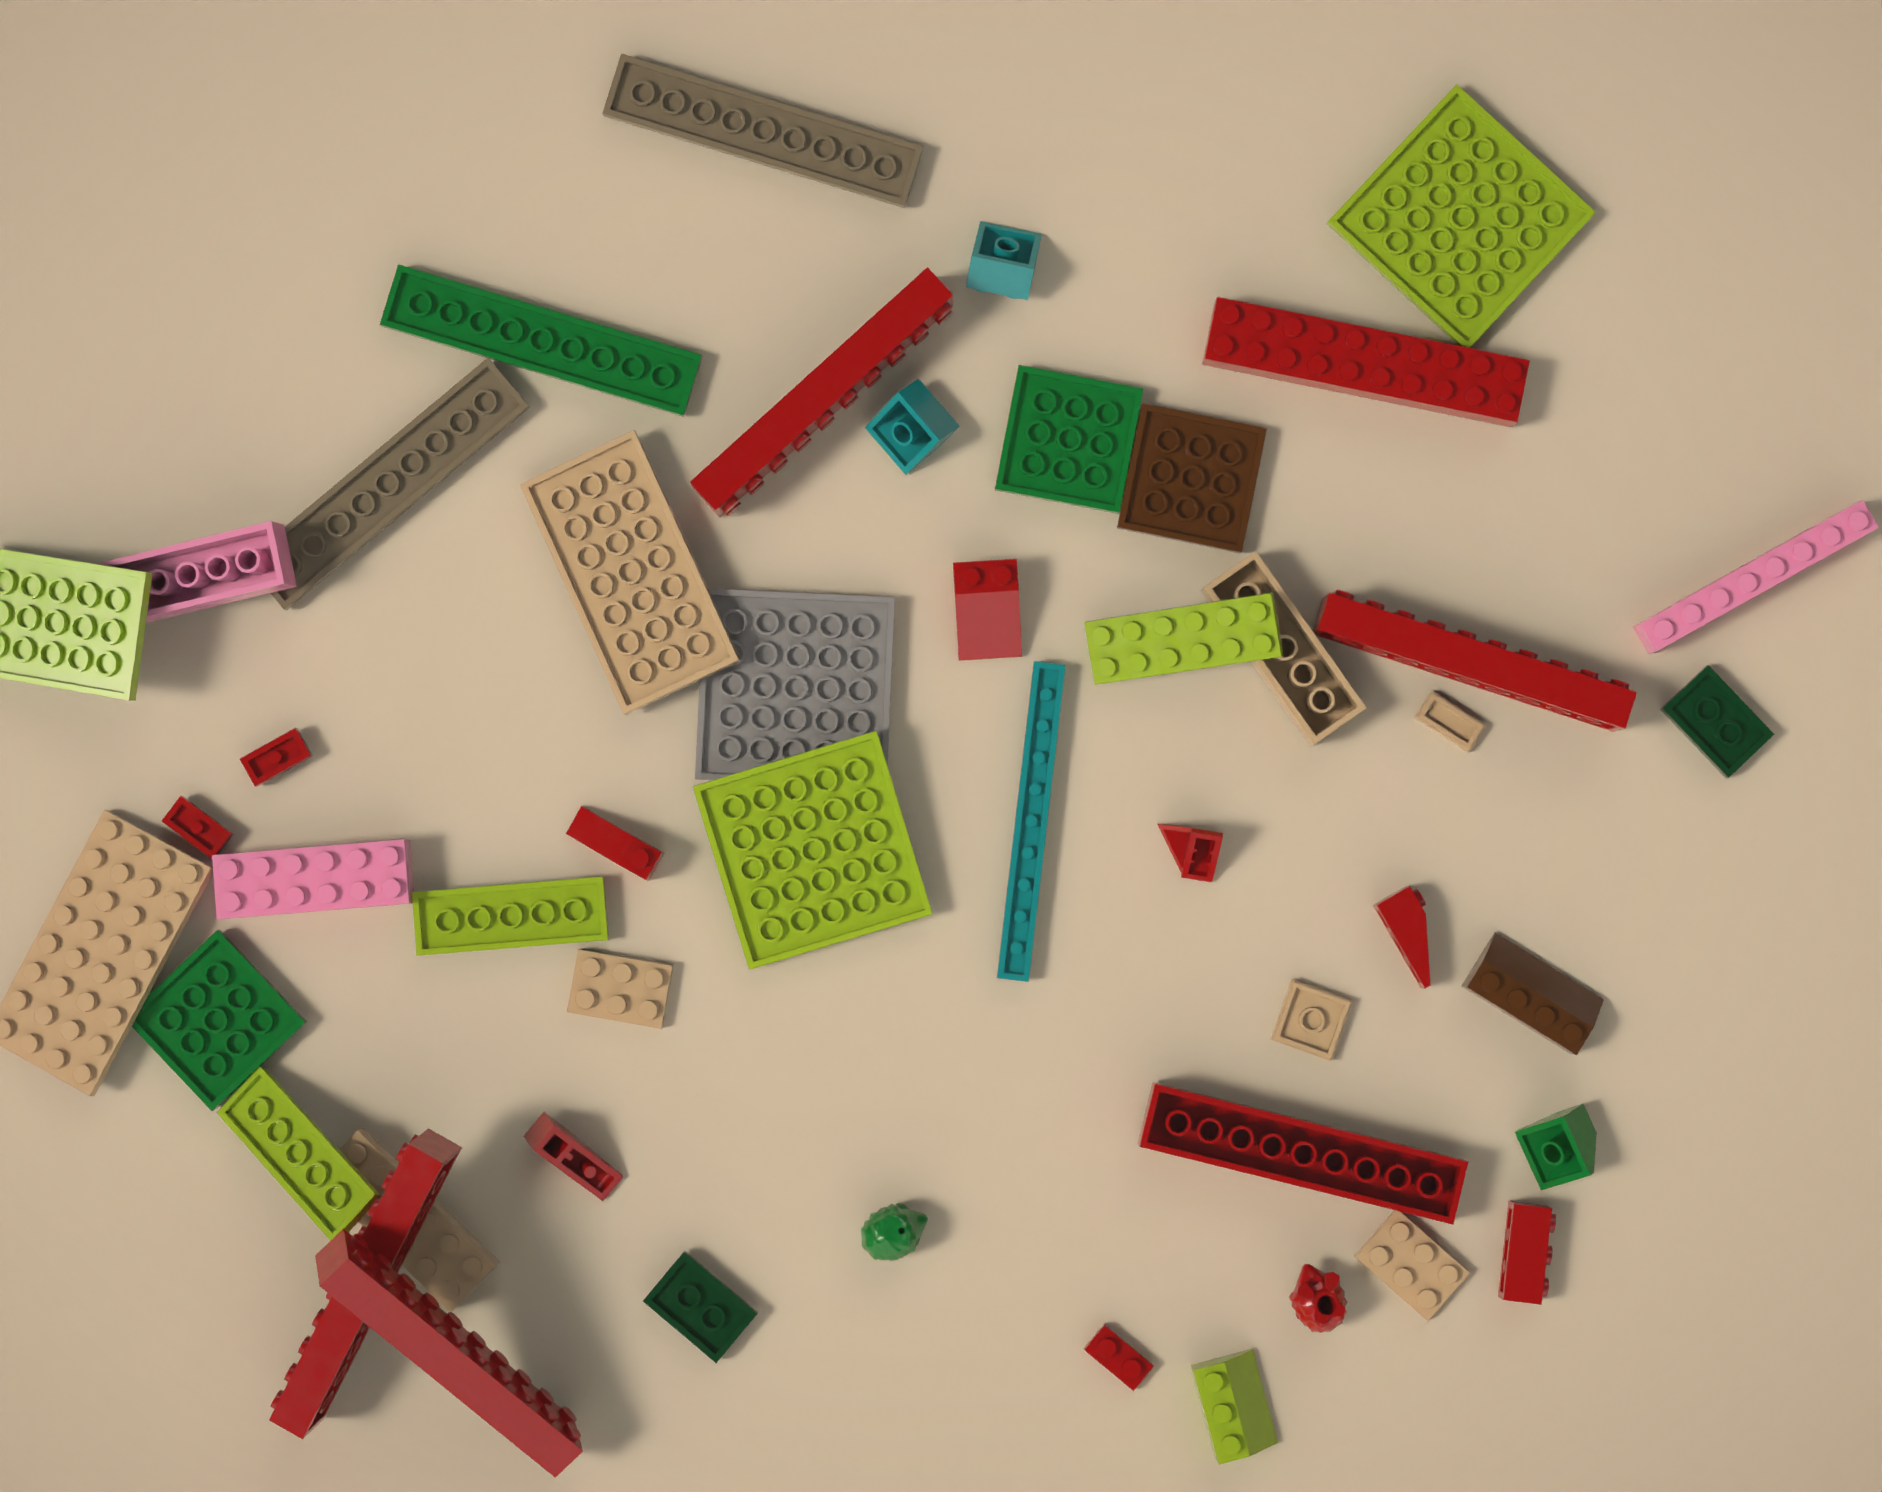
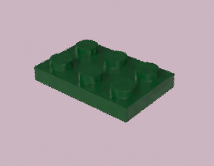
[1660,665,1775,778]
[643,1251,758,1363]

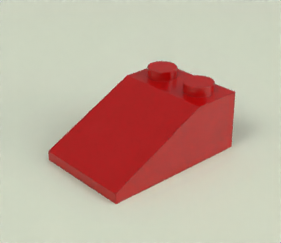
[953,559,1022,661]

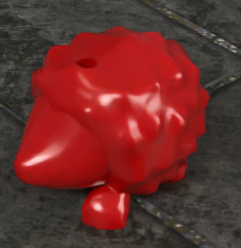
[1289,1264,1348,1333]

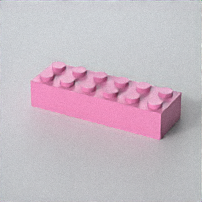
[97,521,297,623]
[212,839,414,919]

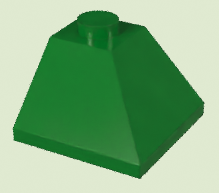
[1515,1103,1597,1190]

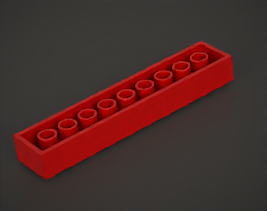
[690,267,954,518]
[1202,297,1530,427]
[1312,590,1637,732]
[1137,1082,1468,1225]
[269,1128,462,1439]
[315,1228,583,1478]

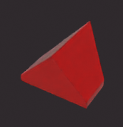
[1157,824,1223,882]

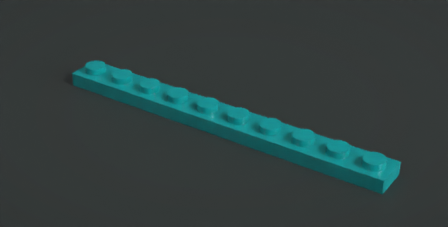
[997,661,1066,982]

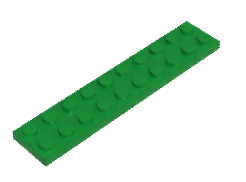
[379,264,702,417]

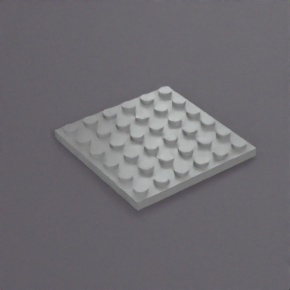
[695,588,895,780]

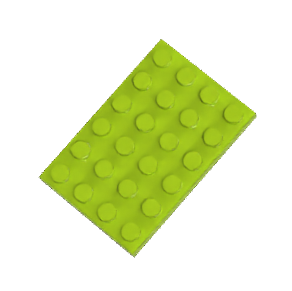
[0,549,153,701]

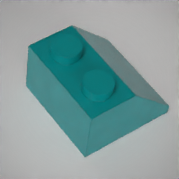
[966,221,1042,300]
[865,379,960,475]

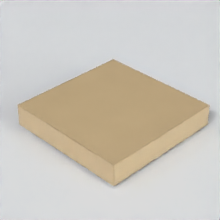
[1270,979,1353,1061]

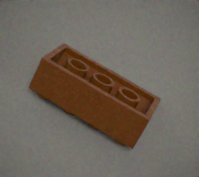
[1461,932,1604,1055]

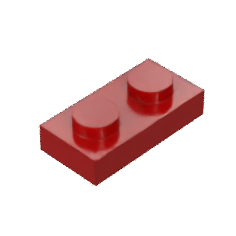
[240,728,313,787]
[162,796,234,859]
[1084,1324,1154,1391]

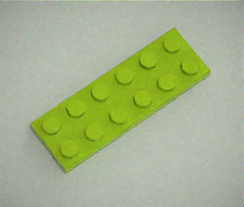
[1084,592,1283,685]
[412,876,609,956]
[217,1066,381,1241]

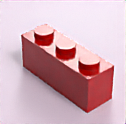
[1498,1201,1556,1305]

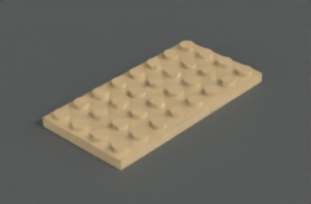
[520,430,741,715]
[0,810,213,1096]

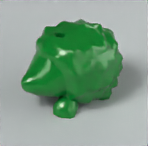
[861,1203,928,1261]

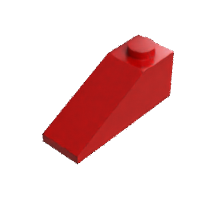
[566,806,665,881]
[1373,886,1431,989]
[523,1112,623,1201]

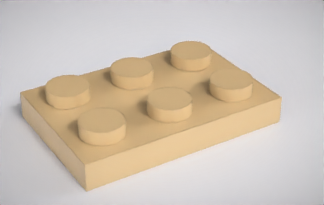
[567,949,673,1029]
[1354,1210,1470,1321]

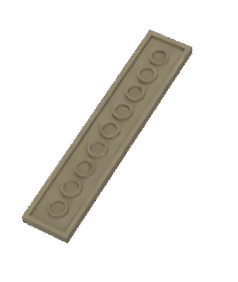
[602,54,923,208]
[270,358,530,611]

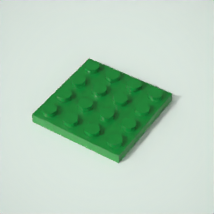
[995,365,1143,514]
[132,930,307,1111]

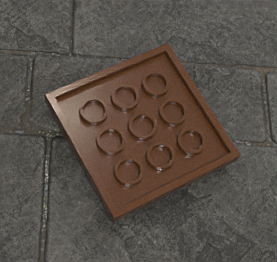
[1117,403,1267,554]

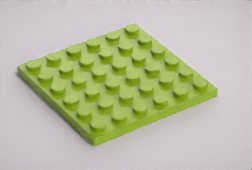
[1326,84,1596,348]
[693,730,933,970]

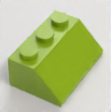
[1191,1349,1278,1465]

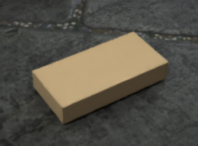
[1414,691,1486,752]

